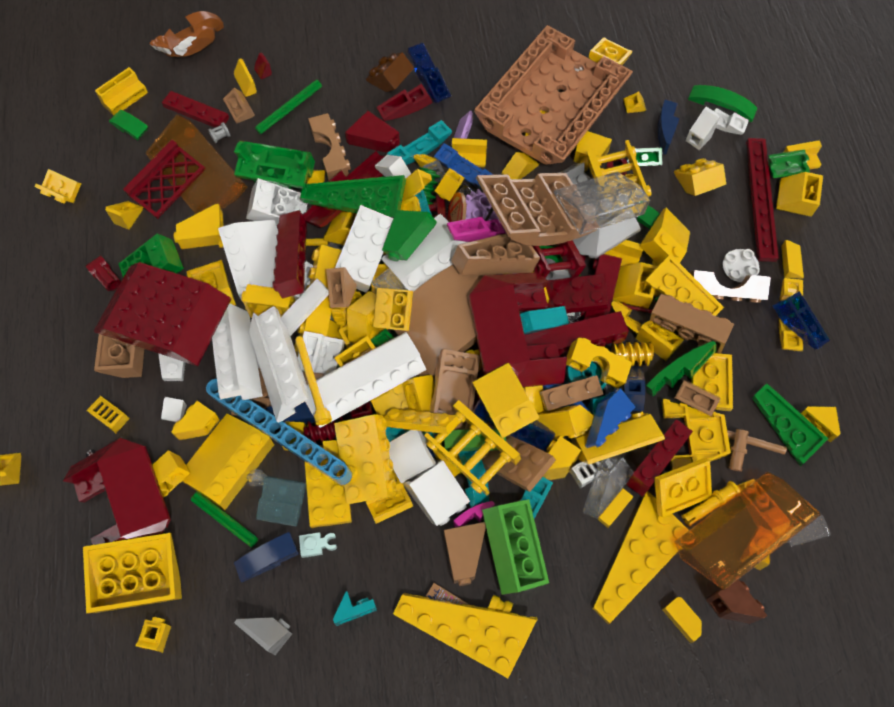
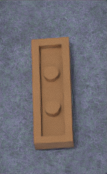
[540,375,603,411]

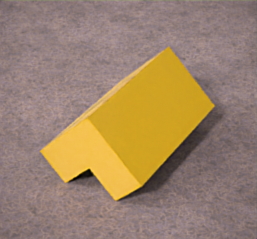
[95,67,148,116]

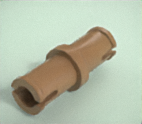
[729,429,749,472]

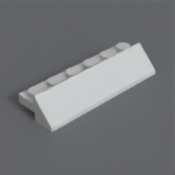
[212,303,263,400]
[249,306,308,423]
[305,332,427,428]

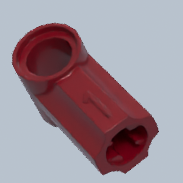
[85,255,121,291]

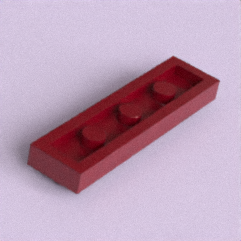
[162,91,229,128]

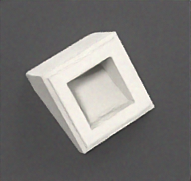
[161,397,187,422]

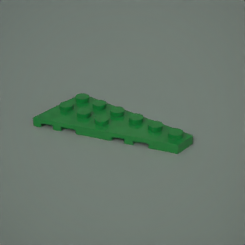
[300,175,406,219]

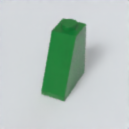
[382,210,437,261]

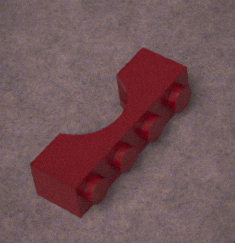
[626,419,693,497]

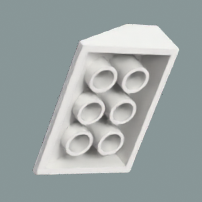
[381,214,468,292]
[218,220,278,301]

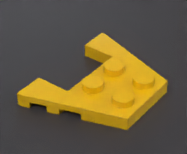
[661,399,731,471]

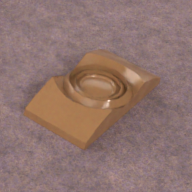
[430,349,480,430]

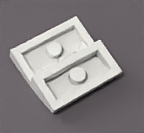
[298,331,345,376]
[389,430,436,483]

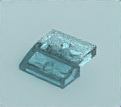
[256,476,306,526]

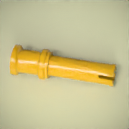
[681,481,742,527]

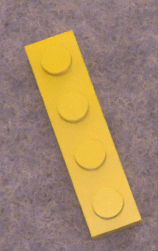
[383,408,459,434]

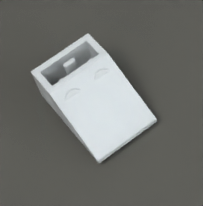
[246,178,308,225]

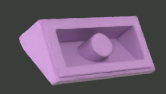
[451,111,473,145]

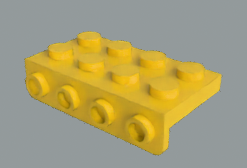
[334,414,397,504]

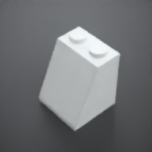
[403,459,470,526]

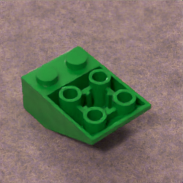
[118,233,184,277]

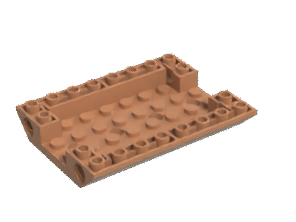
[474,25,633,165]

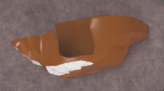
[149,11,224,57]

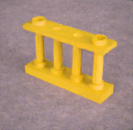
[587,140,652,215]
[424,400,521,496]

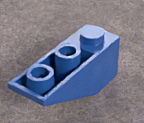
[585,388,635,448]

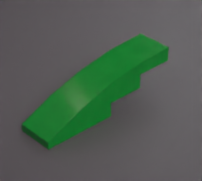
[646,341,716,397]

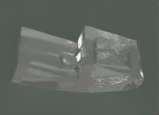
[788,515,831,547]

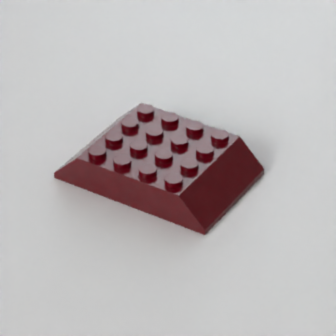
[94,262,231,366]

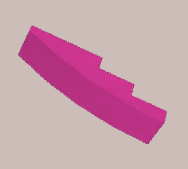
[447,217,506,242]

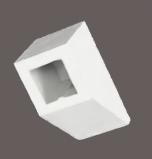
[686,107,721,150]

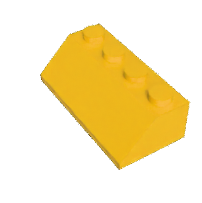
[571,411,665,465]

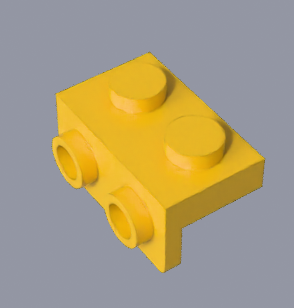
[35,169,81,204]

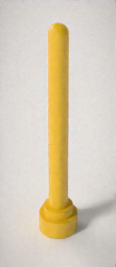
[295,336,332,425]

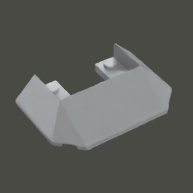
[560,163,641,258]

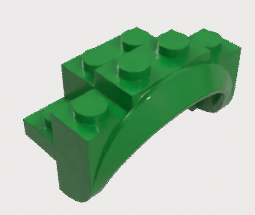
[234,141,315,189]

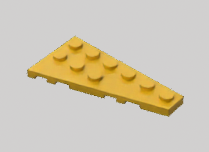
[593,491,694,624]
[393,593,538,678]

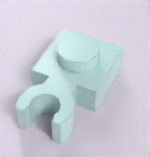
[299,532,337,558]

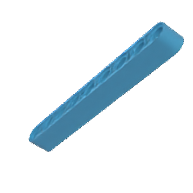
[206,379,352,485]

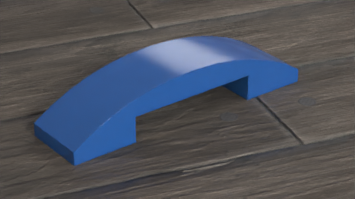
[434,143,494,191]

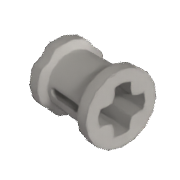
[208,122,231,144]

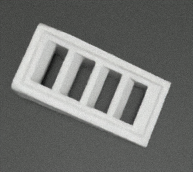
[569,458,614,488]

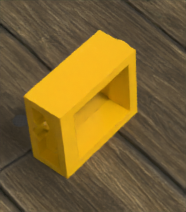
[241,284,296,318]

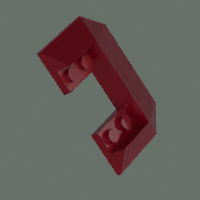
[468,272,567,388]
[63,438,171,545]

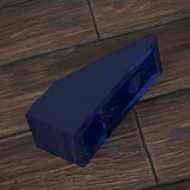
[773,291,830,350]

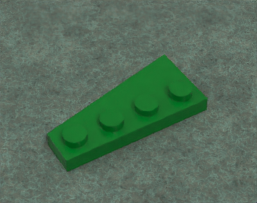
[752,384,829,466]

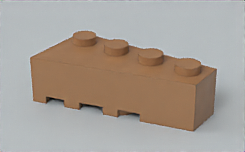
[451,233,540,275]
[650,294,734,354]

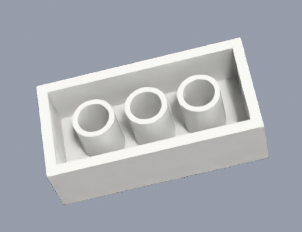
[335,205,393,293]

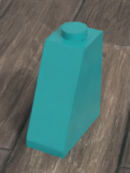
[520,306,569,335]

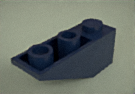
[623,366,645,411]

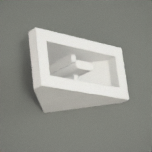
[375,155,411,178]

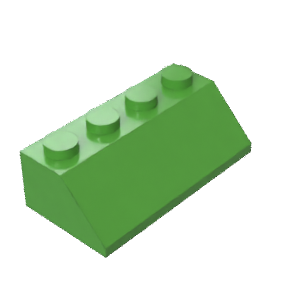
[482,499,549,595]

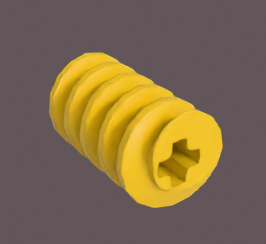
[611,342,654,366]

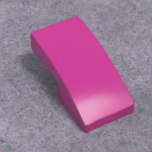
[454,501,495,528]

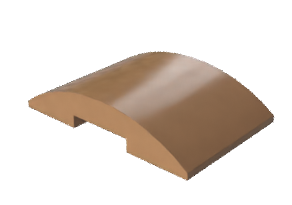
[476,173,600,246]
[393,264,523,377]

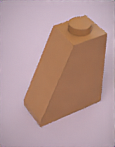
[444,522,486,586]

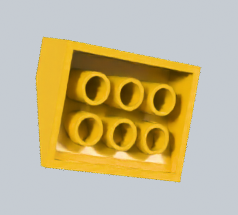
[182,414,274,510]
[83,533,182,613]

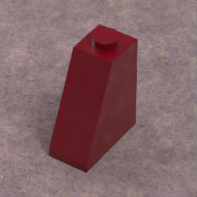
[345,111,400,153]

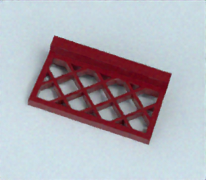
[123,140,206,219]

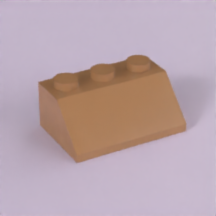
[94,334,145,378]

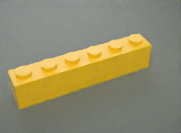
[294,245,342,357]

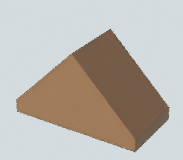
[326,267,357,308]

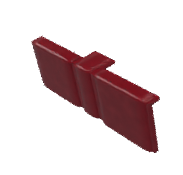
[302,151,385,227]

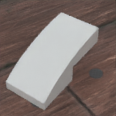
[714,108,749,135]

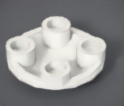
[723,249,759,282]

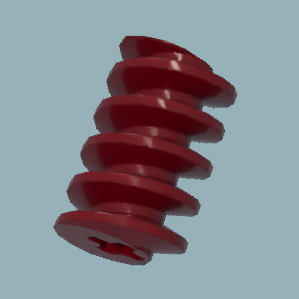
[304,416,344,445]

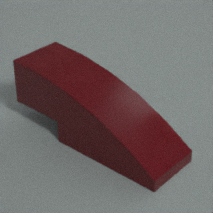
[377,84,433,121]

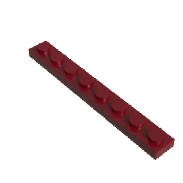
[746,138,779,262]

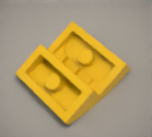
[366,469,413,524]

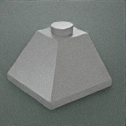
[234,618,292,655]

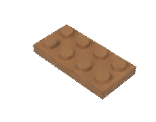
[482,434,556,492]

